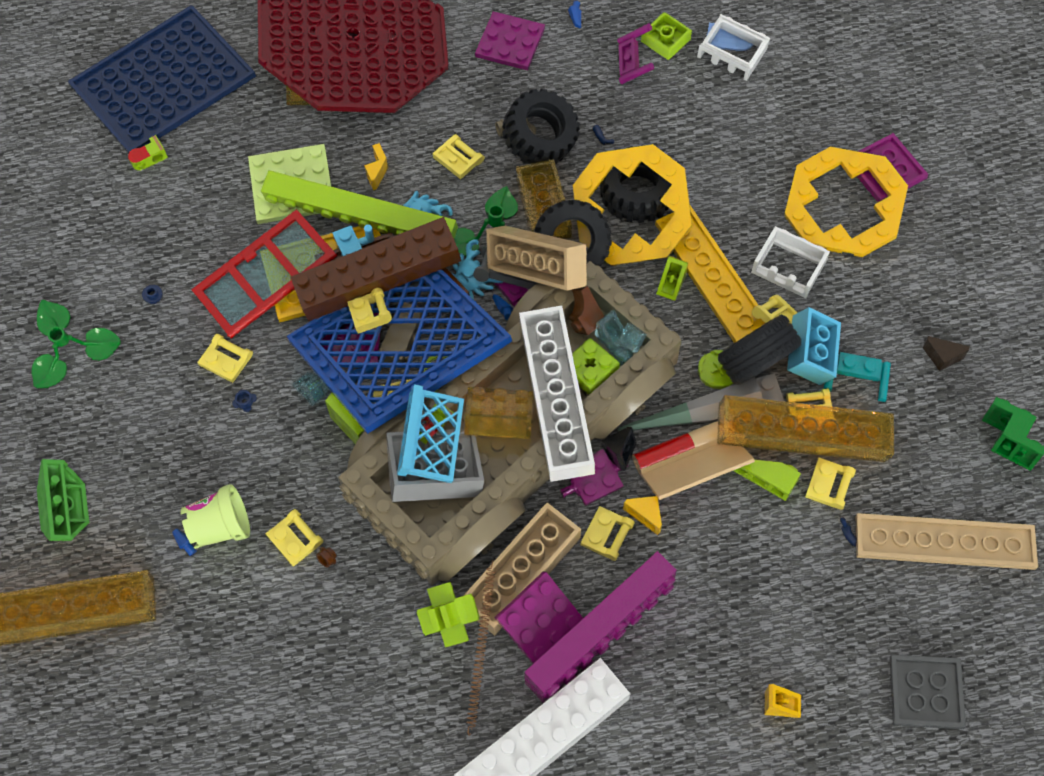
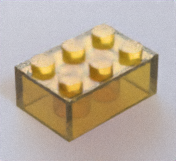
[464,387,533,439]

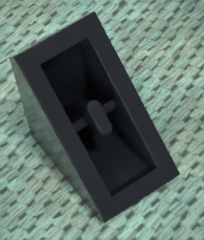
[602,427,637,471]

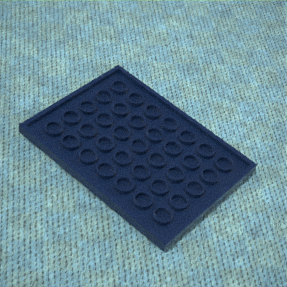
[68,5,256,154]

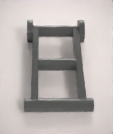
[473,245,537,289]

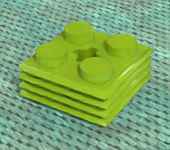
[641,12,692,60]
[572,338,620,395]

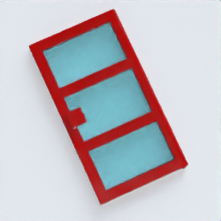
[191,209,338,338]

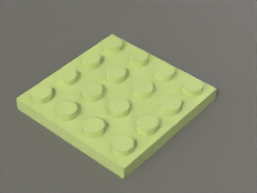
[248,144,331,224]

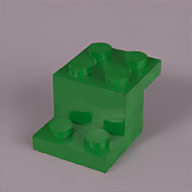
[982,397,1044,471]

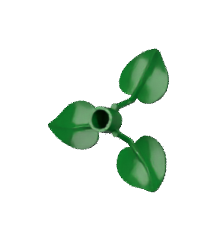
[454,186,518,257]
[32,300,121,389]

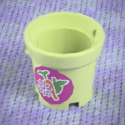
[181,484,250,549]

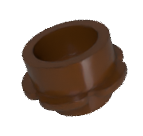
[316,547,337,568]

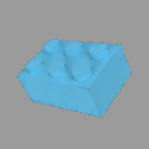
[787,307,841,385]

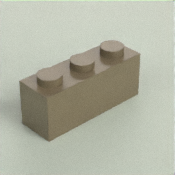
[379,302,425,369]

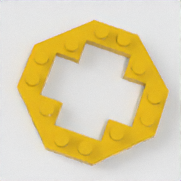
[573,144,692,266]
[784,147,908,257]

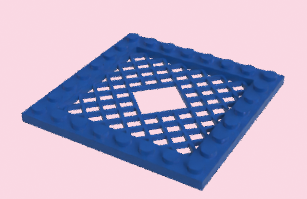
[287,269,512,434]

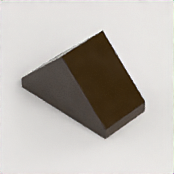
[923,336,970,371]

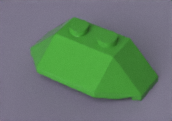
[37,459,89,541]

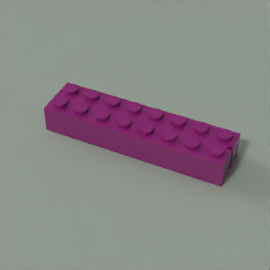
[524,551,677,703]

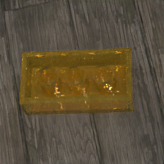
[516,160,572,239]

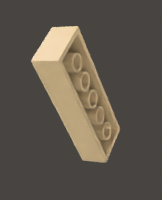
[486,226,587,290]
[463,503,581,636]

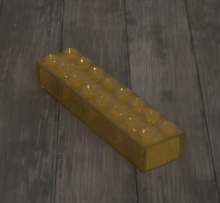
[717,395,894,462]
[0,570,156,646]

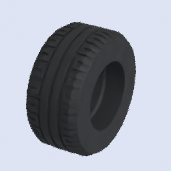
[718,314,801,385]

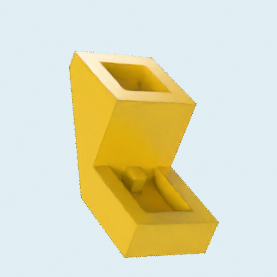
[364,143,388,191]

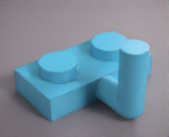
[332,225,374,256]

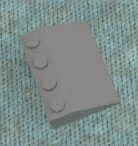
[386,428,484,502]

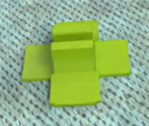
[417,582,480,648]

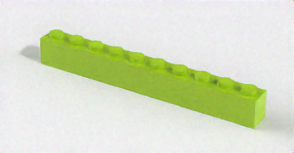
[261,170,458,238]

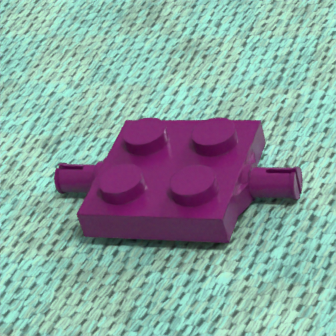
[560,449,628,506]

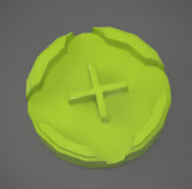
[698,350,734,389]

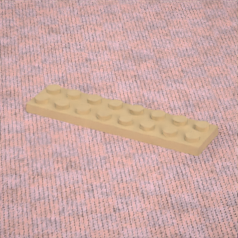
[855,513,1038,570]

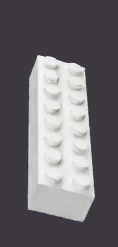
[519,306,595,482]
[454,658,630,776]

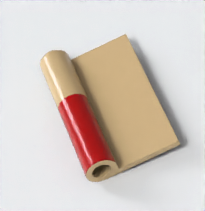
[632,418,755,500]

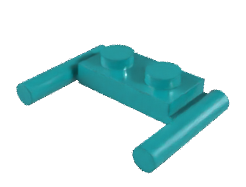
[823,352,891,402]

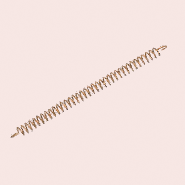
[466,560,496,735]

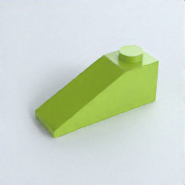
[733,460,801,501]

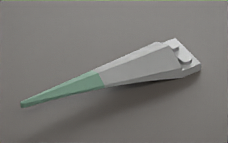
[617,373,787,431]

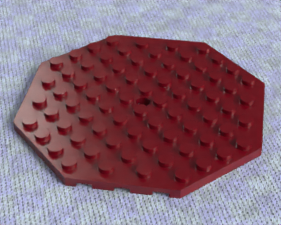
[257,0,449,113]

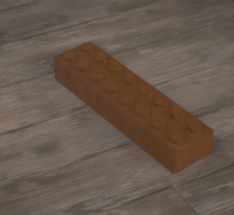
[290,217,461,322]

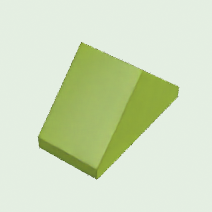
[656,256,688,301]

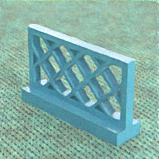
[397,384,464,483]

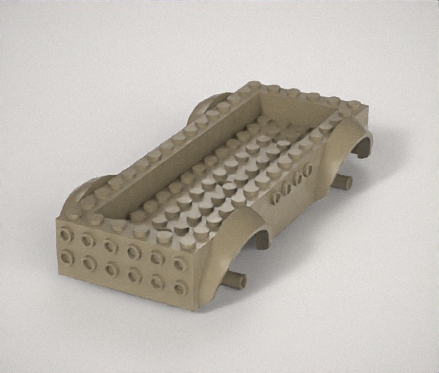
[338,261,681,586]

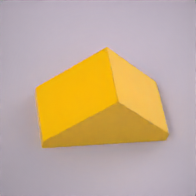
[623,496,662,535]
[765,684,801,718]

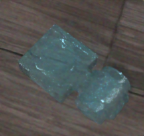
[613,323,647,365]

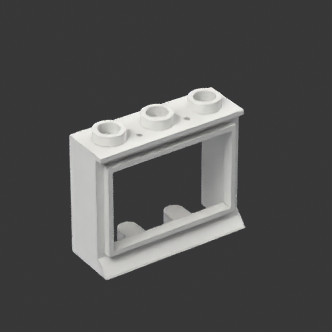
[697,14,770,81]
[751,226,830,298]

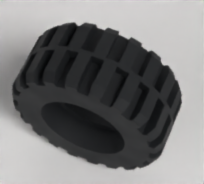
[502,89,580,167]
[600,146,672,223]
[534,200,612,266]

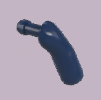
[592,125,614,145]
[840,517,857,546]

